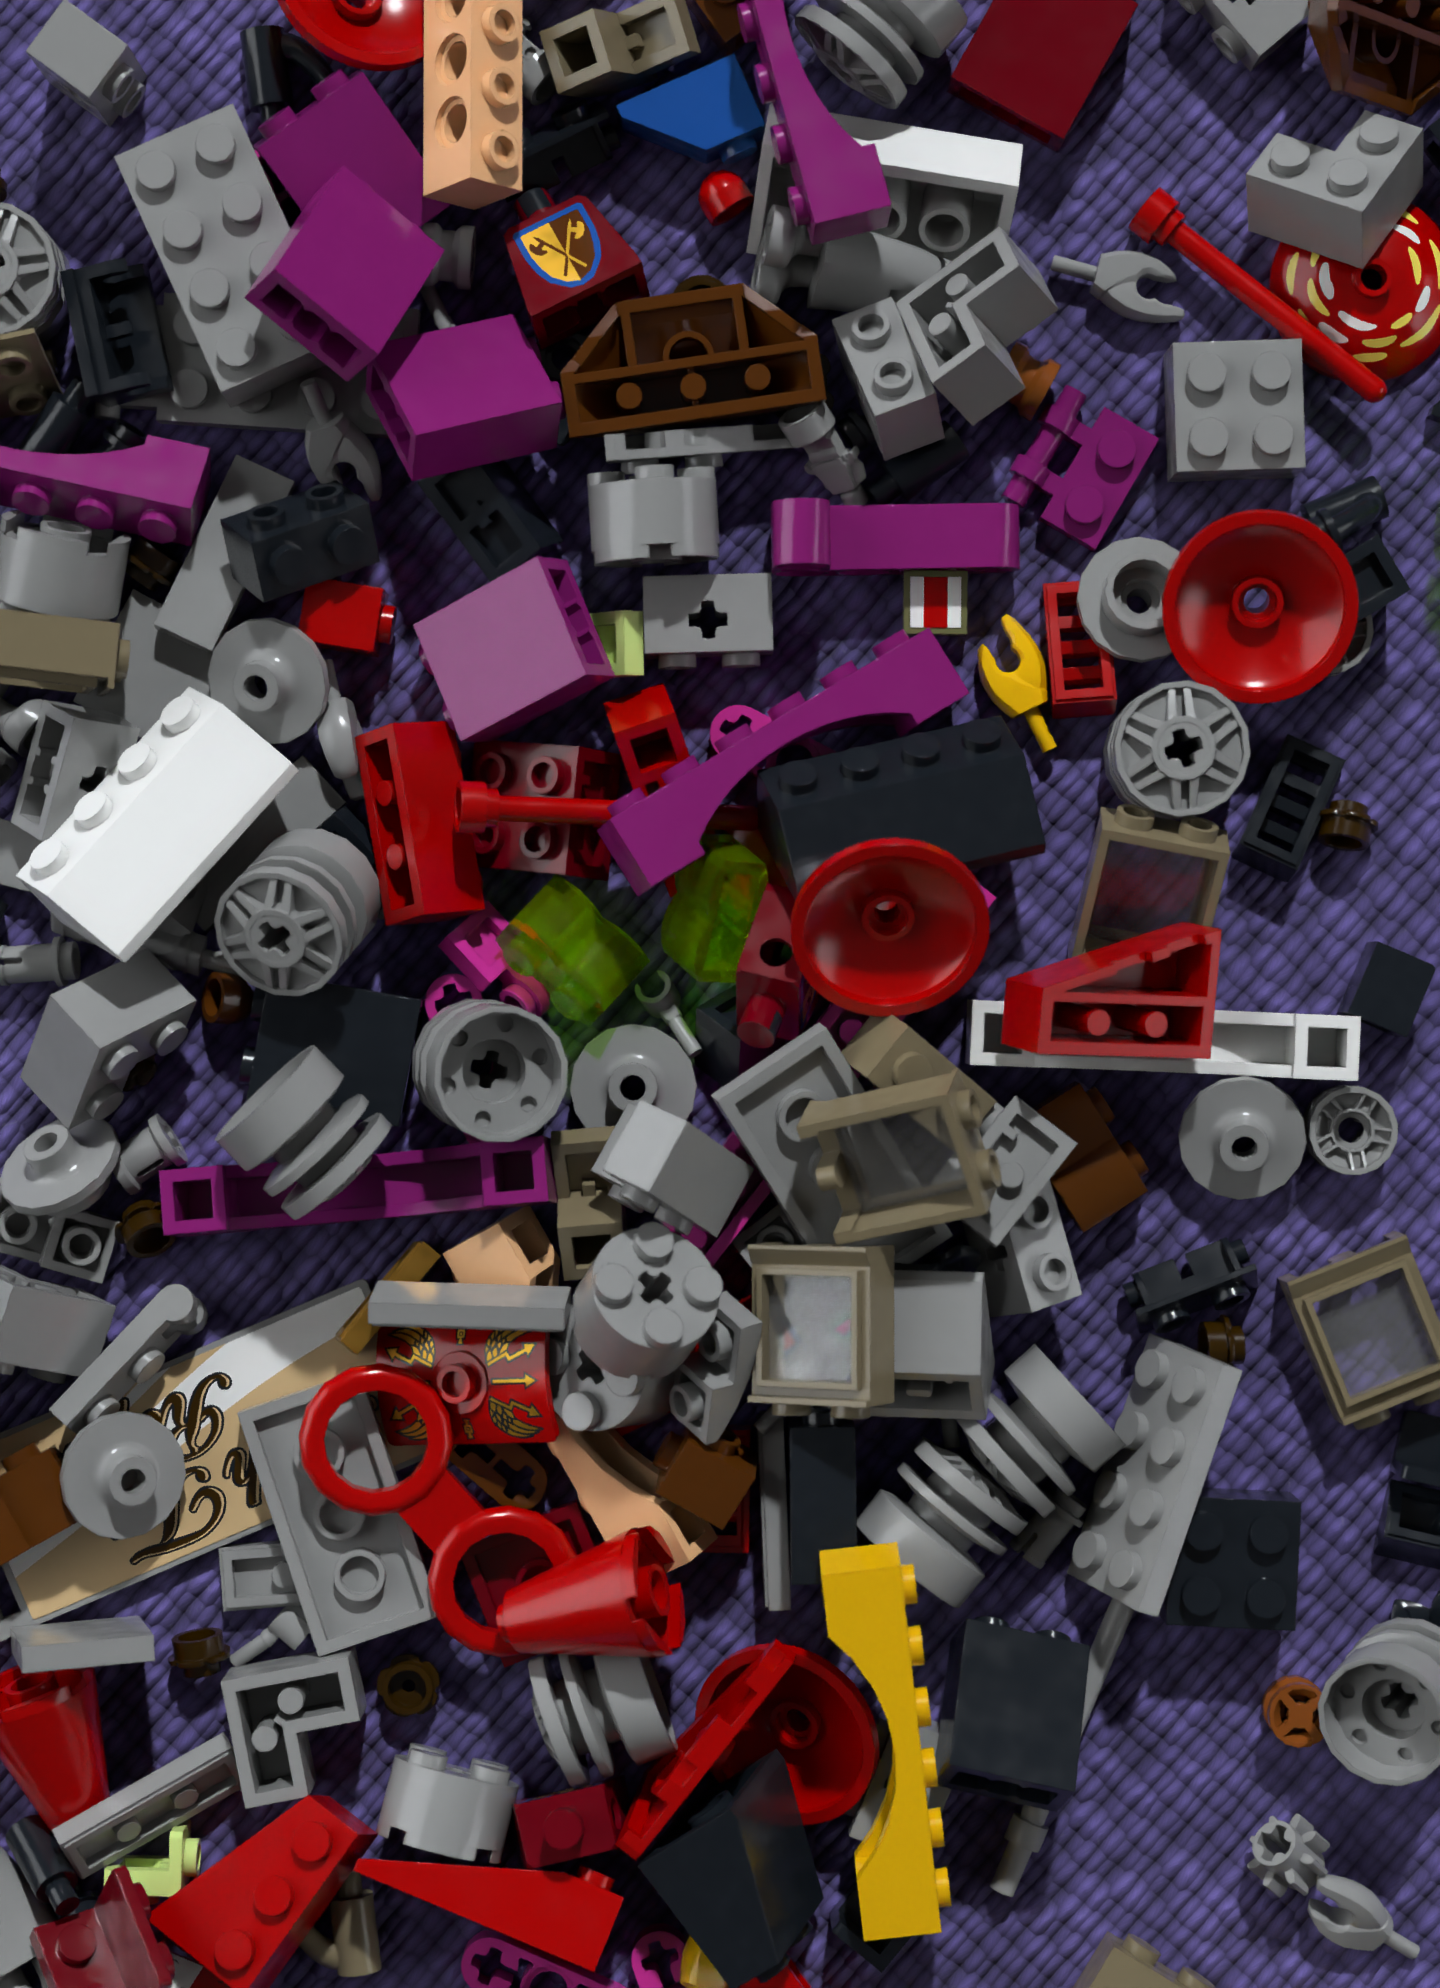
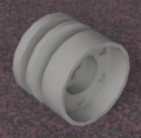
[795,0,968,109]
[0,202,71,345]
[1103,680,1251,820]
[214,828,382,996]
[412,999,568,1142]
[215,1045,392,1220]
[955,1344,1126,1518]
[857,1437,1028,1609]
[1318,1617,1440,1786]
[528,1654,678,1790]

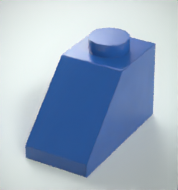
[616,54,765,165]

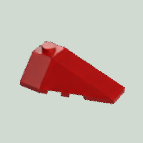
[353,1858,624,1972]

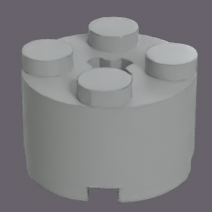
[587,464,720,568]
[0,510,131,621]
[572,1222,723,1379]
[549,1305,675,1431]
[376,1743,519,1864]

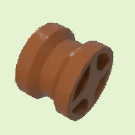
[1007,340,1061,421]
[1261,1675,1324,1748]

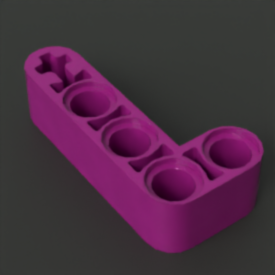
[770,498,1020,577]

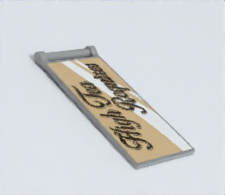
[0,1279,426,1642]

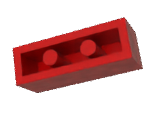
[355,721,485,926]

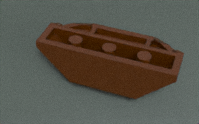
[1307,0,1440,116]
[560,283,827,439]

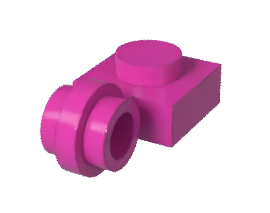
[438,901,553,1017]

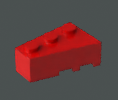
[1001,921,1222,1059]
[148,1795,378,1988]

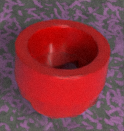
[698,169,754,226]

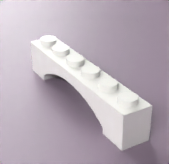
[965,1000,1361,1081]

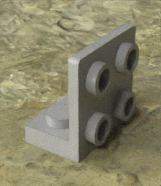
[930,1095,1077,1248]

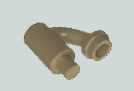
[299,1871,382,1977]

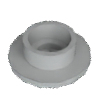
[1076,537,1180,663]
[208,618,330,744]
[570,1024,697,1128]
[1178,1076,1307,1200]
[0,1118,121,1217]
[59,1411,186,1540]

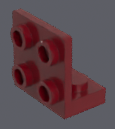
[470,740,622,881]
[29,1866,175,1988]

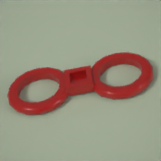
[298,1363,577,1657]

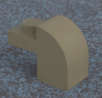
[539,0,701,98]
[550,1126,627,1281]

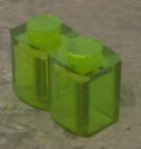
[661,833,768,983]
[495,875,650,1027]

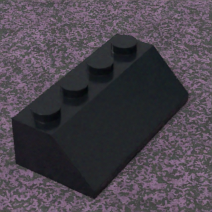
[757,715,1046,900]

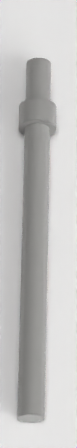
[990,1598,1135,1897]

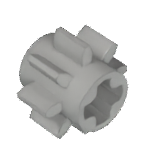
[1247,1813,1330,1898]

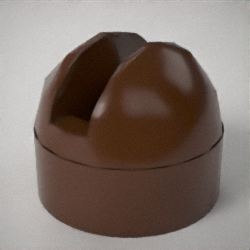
[202,972,254,1025]

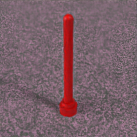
[1128,187,1387,403]
[454,780,758,834]

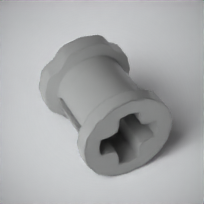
[113,1114,188,1195]

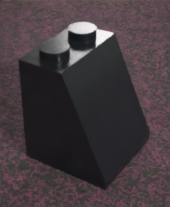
[638,1748,824,1988]

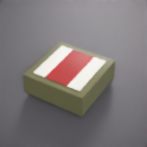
[902,570,968,637]

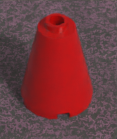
[496,1525,685,1658]
[0,1665,110,1833]

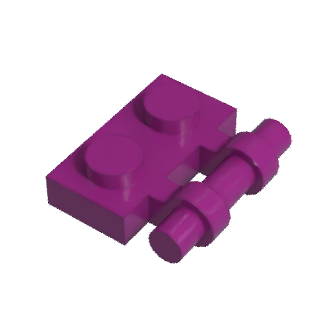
[1001,385,1159,552]

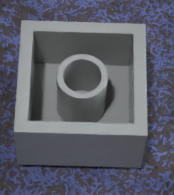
[1163,338,1306,482]

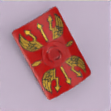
[376,1326,560,1446]

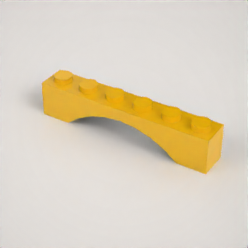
[819,1542,952,1941]

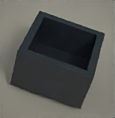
[1159,1487,1302,1631]

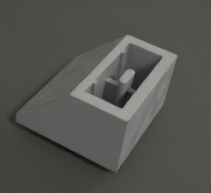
[870,1270,995,1420]

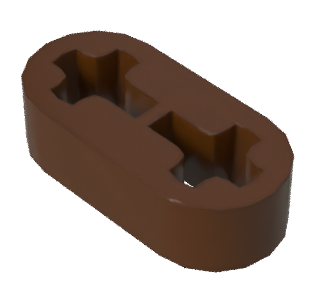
[449,1443,549,1509]

